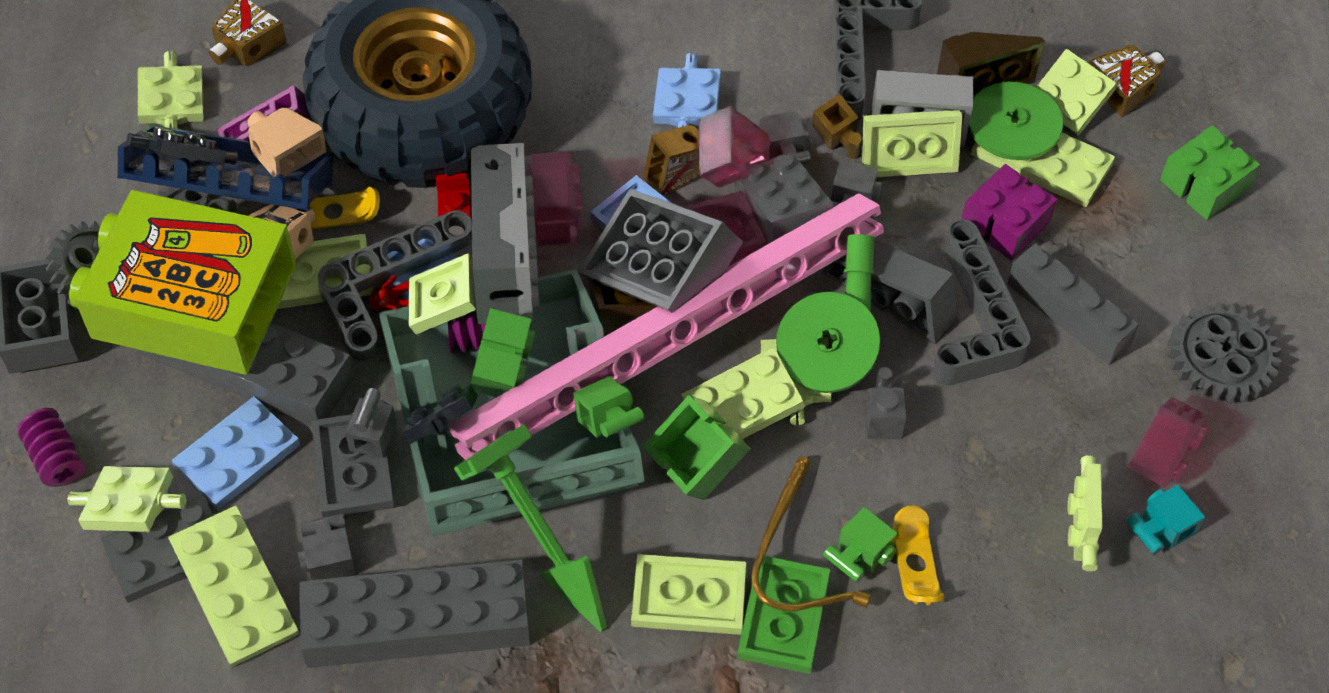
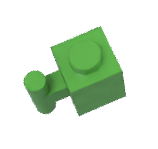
[573,376,644,437]
[823,507,897,583]

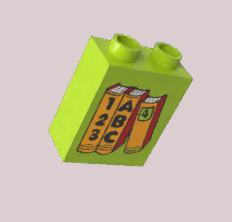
[69,190,297,375]

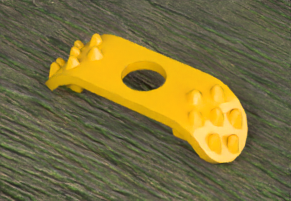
[289,187,380,230]
[893,505,944,606]

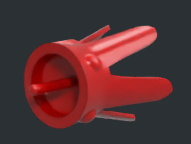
[369,275,409,313]

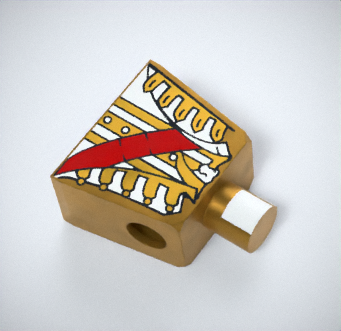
[208,0,287,66]
[1089,45,1165,117]
[643,125,719,197]

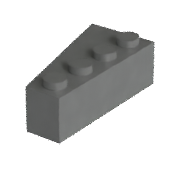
[822,240,958,345]

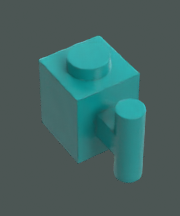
[1126,485,1205,555]

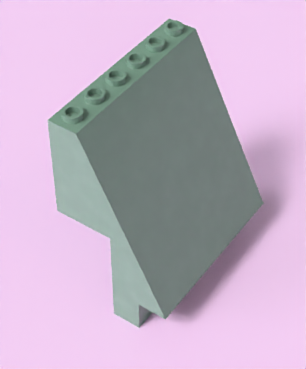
[379,269,645,536]

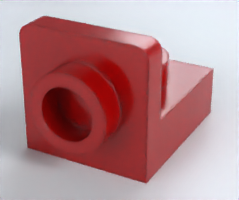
[436,173,471,218]

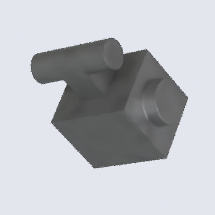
[758,111,811,165]
[831,160,882,207]
[865,367,906,439]
[345,388,397,458]
[298,513,356,580]

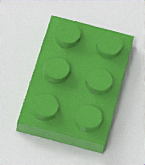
[737,556,830,674]

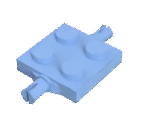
[653,53,721,128]

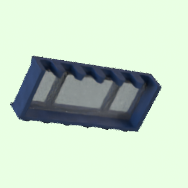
[117,124,333,210]

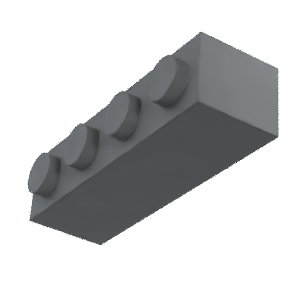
[1007,243,1139,365]

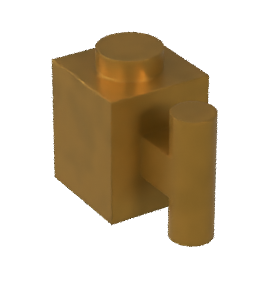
[812,94,861,159]

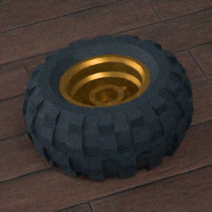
[302,0,532,187]

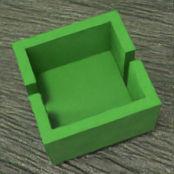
[1160,125,1260,220]
[470,308,535,397]
[642,395,751,500]

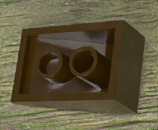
[937,32,1045,98]
[589,278,657,337]

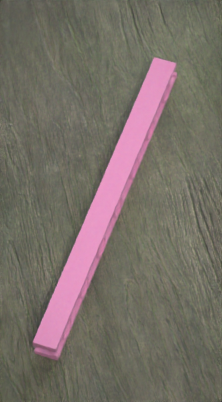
[448,193,884,460]

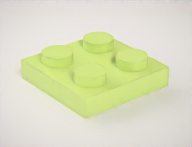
[1036,49,1118,136]
[409,253,476,334]

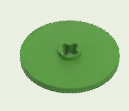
[968,82,1063,160]
[776,292,880,393]

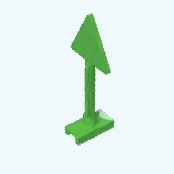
[454,424,607,632]

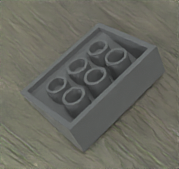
[578,189,743,313]

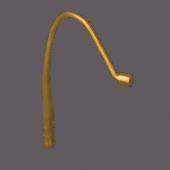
[752,456,871,611]

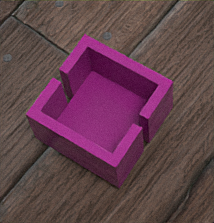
[961,164,1057,261]

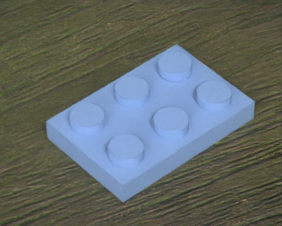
[171,396,300,511]

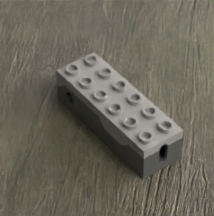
[471,143,539,324]

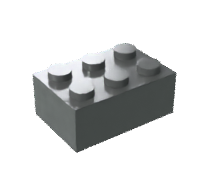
[733,153,833,245]
[0,259,79,374]

